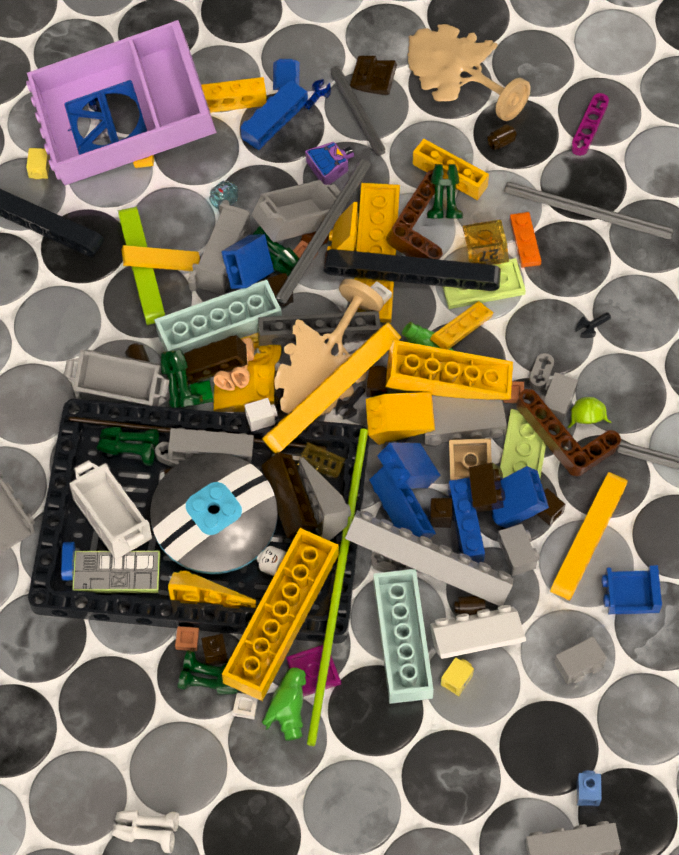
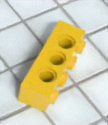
[201,77,267,113]
[413,138,489,200]

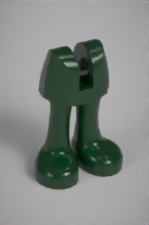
[427,164,463,219]
[253,226,299,276]
[161,349,203,408]
[97,427,159,466]
[178,650,239,695]

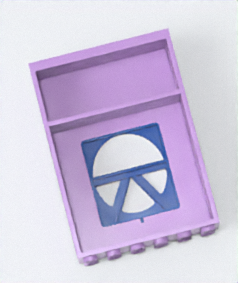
[26,20,217,186]

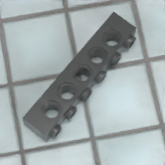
[257,311,381,346]

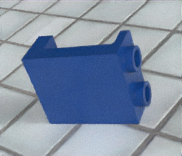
[602,565,662,615]

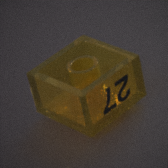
[462,219,509,265]

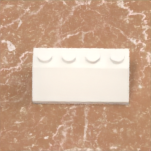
[430,605,526,659]

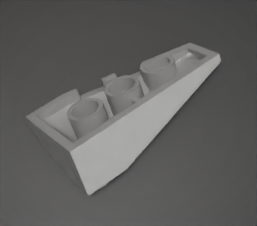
[298,457,351,541]

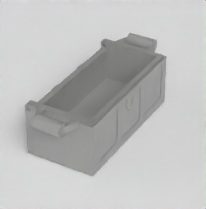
[252,180,341,242]
[188,200,251,295]
[64,350,169,406]

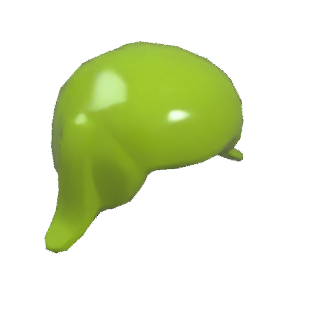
[567,397,612,428]

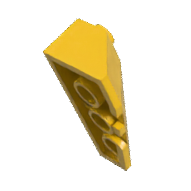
[168,571,257,608]

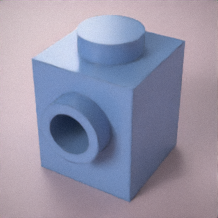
[577,770,602,806]

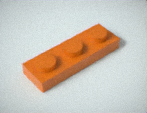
[510,212,541,268]

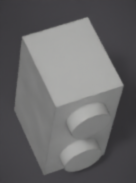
[541,372,578,423]
[497,524,539,576]
[554,636,607,684]

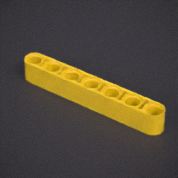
[550,472,628,601]

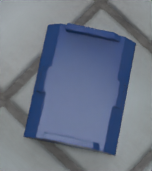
[273,59,300,90]

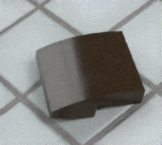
[350,56,397,95]

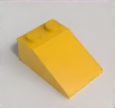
[327,202,358,251]
[214,365,276,412]
[366,392,435,445]

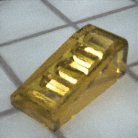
[297,442,345,478]

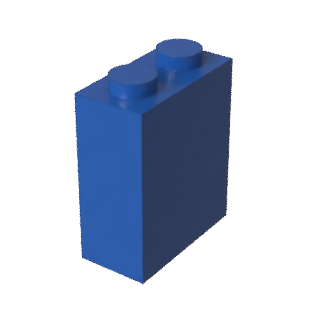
[221,234,274,289]
[377,443,441,489]
[492,466,549,528]

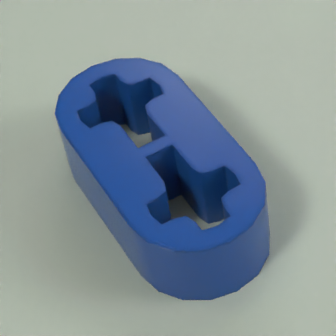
[61,542,75,581]

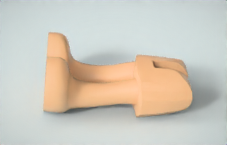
[214,338,254,391]

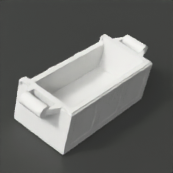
[69,460,152,559]

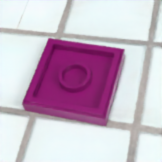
[286,644,341,697]

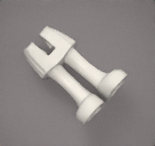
[112,810,179,853]

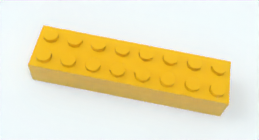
[222,528,339,701]

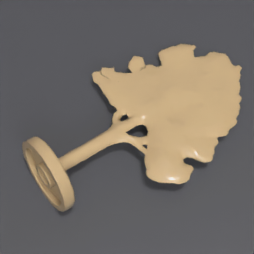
[407,24,531,121]
[274,279,384,416]

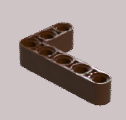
[386,170,443,260]
[516,389,621,476]

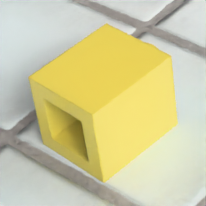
[26,148,50,179]
[441,657,474,696]

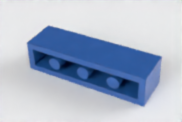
[240,80,308,151]
[369,466,436,539]
[448,478,485,563]

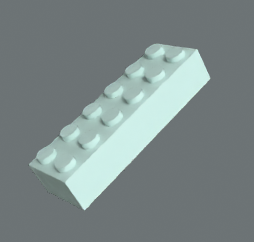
[154,280,282,353]
[373,569,434,704]

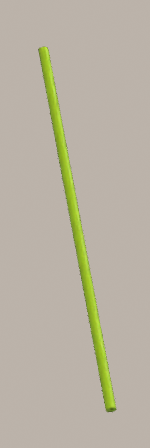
[307,429,368,746]

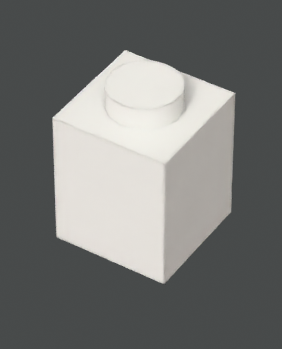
[244,398,277,432]

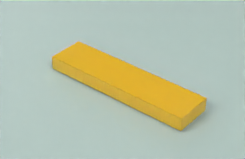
[121,245,200,271]
[430,301,494,350]

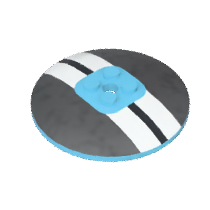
[150,453,277,574]

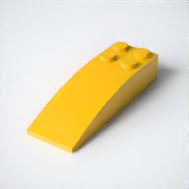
[385,340,513,400]

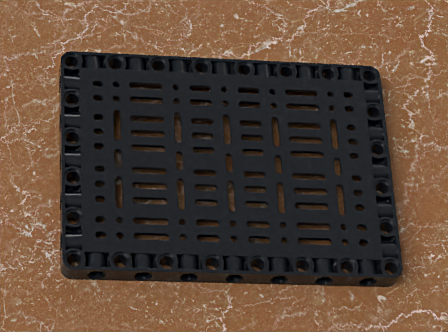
[28,399,369,644]

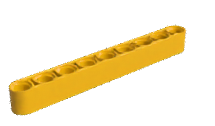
[262,322,401,454]

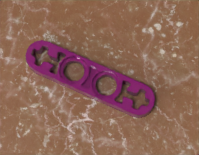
[571,93,609,156]

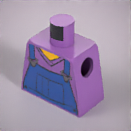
[305,142,354,185]

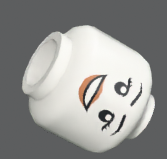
[257,546,287,576]

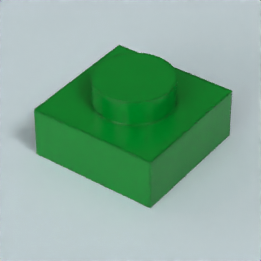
[190,380,214,405]

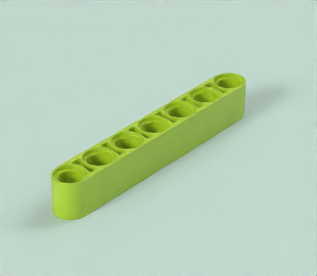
[118,206,165,325]

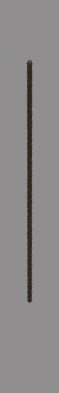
[69,417,327,451]

